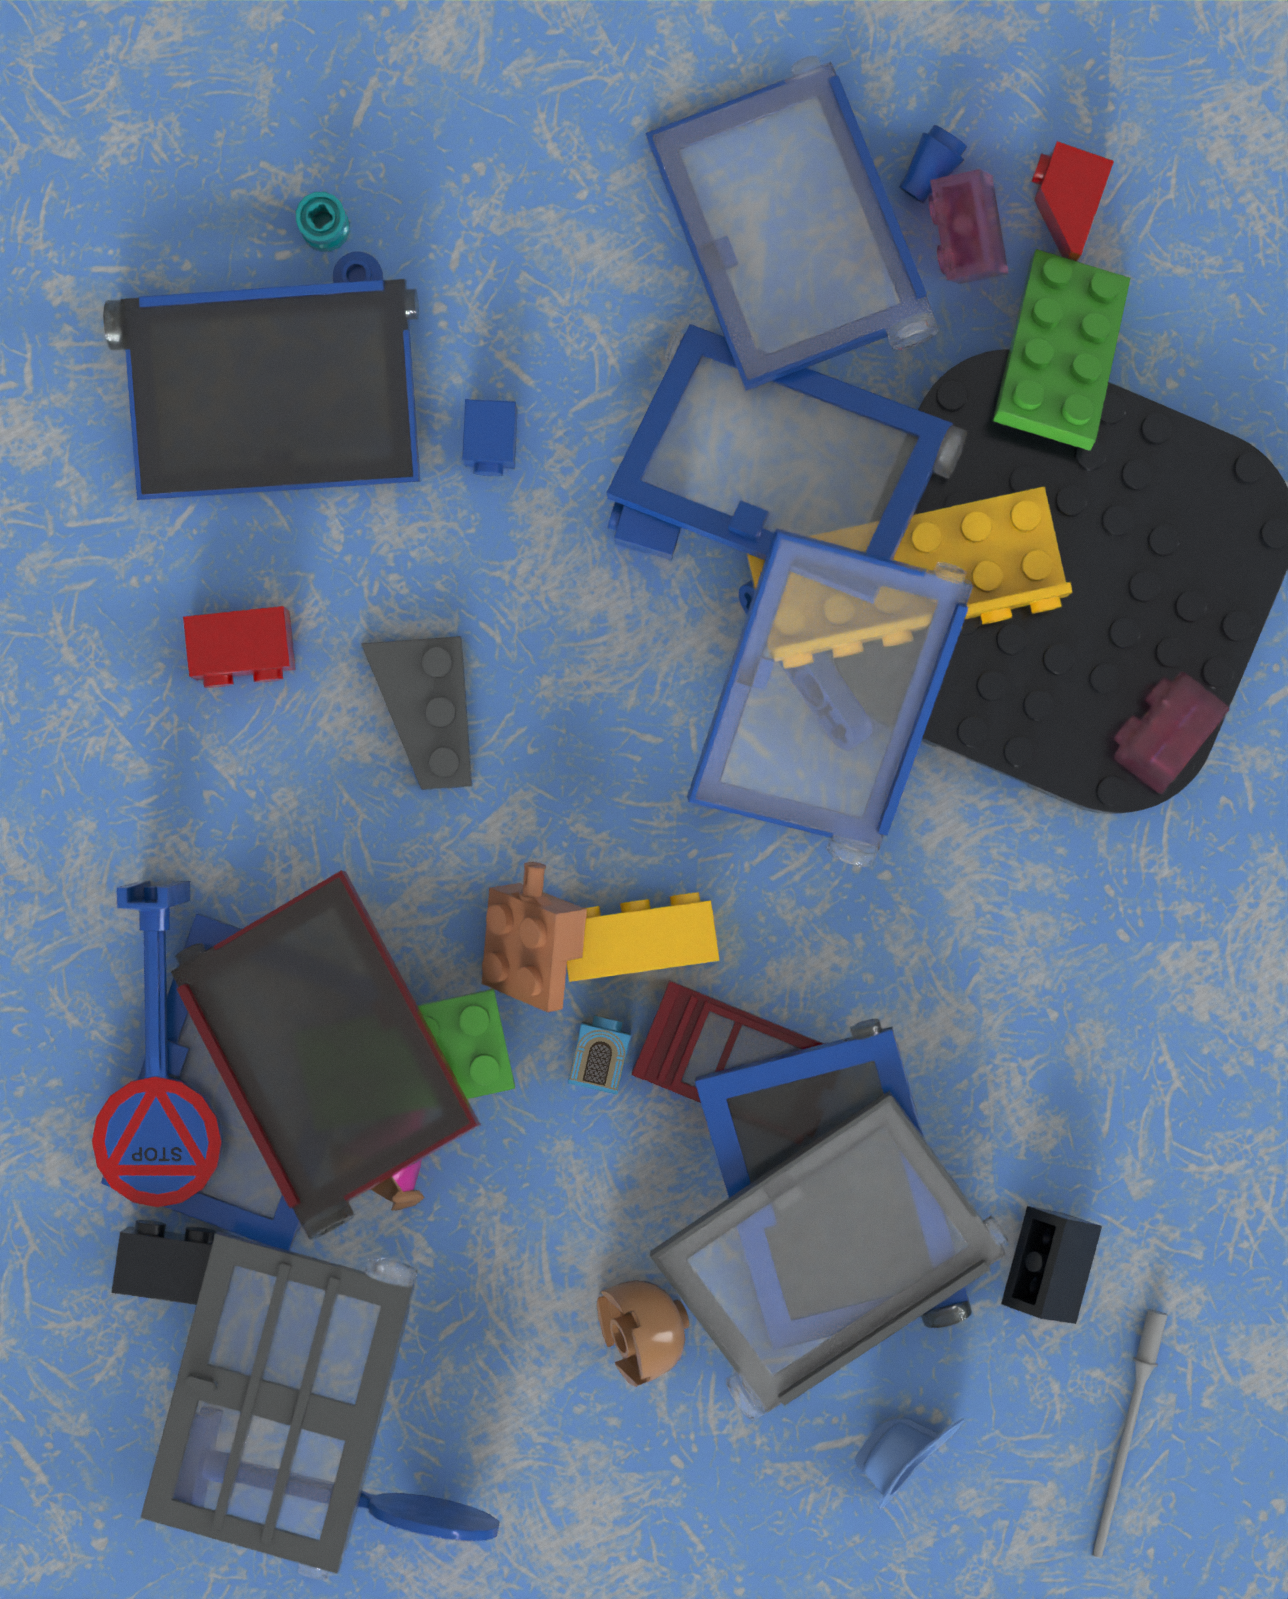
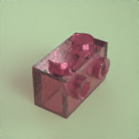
[929,169,1009,284]

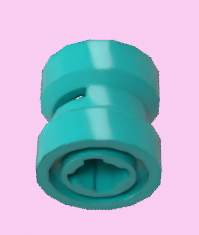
[296,192,350,252]

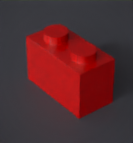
[183,606,296,688]

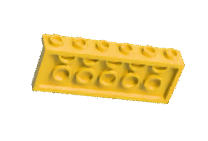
[746,486,1073,668]

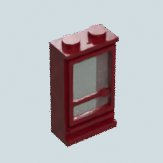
[631,980,841,1145]

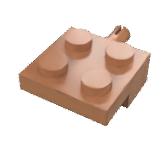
[481,862,587,1012]

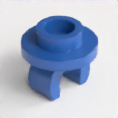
[333,252,383,283]

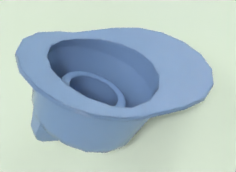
[855,1419,965,1509]

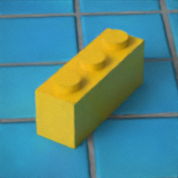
[567,892,720,982]

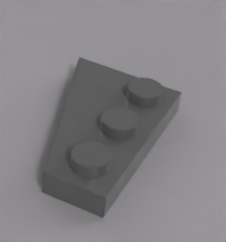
[361,636,472,790]

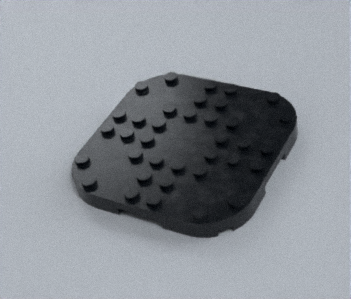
[830,349,1288,814]

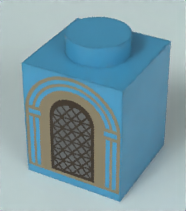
[568,1015,631,1095]

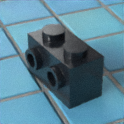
[1001,1206,1102,1324]
[111,1220,216,1305]

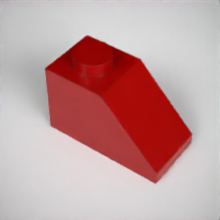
[1031,141,1114,261]

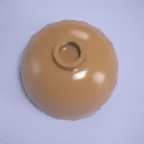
[597,1280,689,1387]

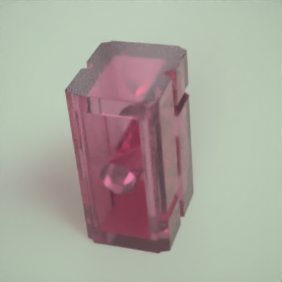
[1114,672,1230,794]

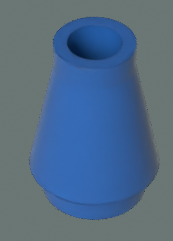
[899,125,967,204]

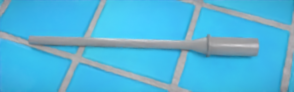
[1092,1309,1168,1558]

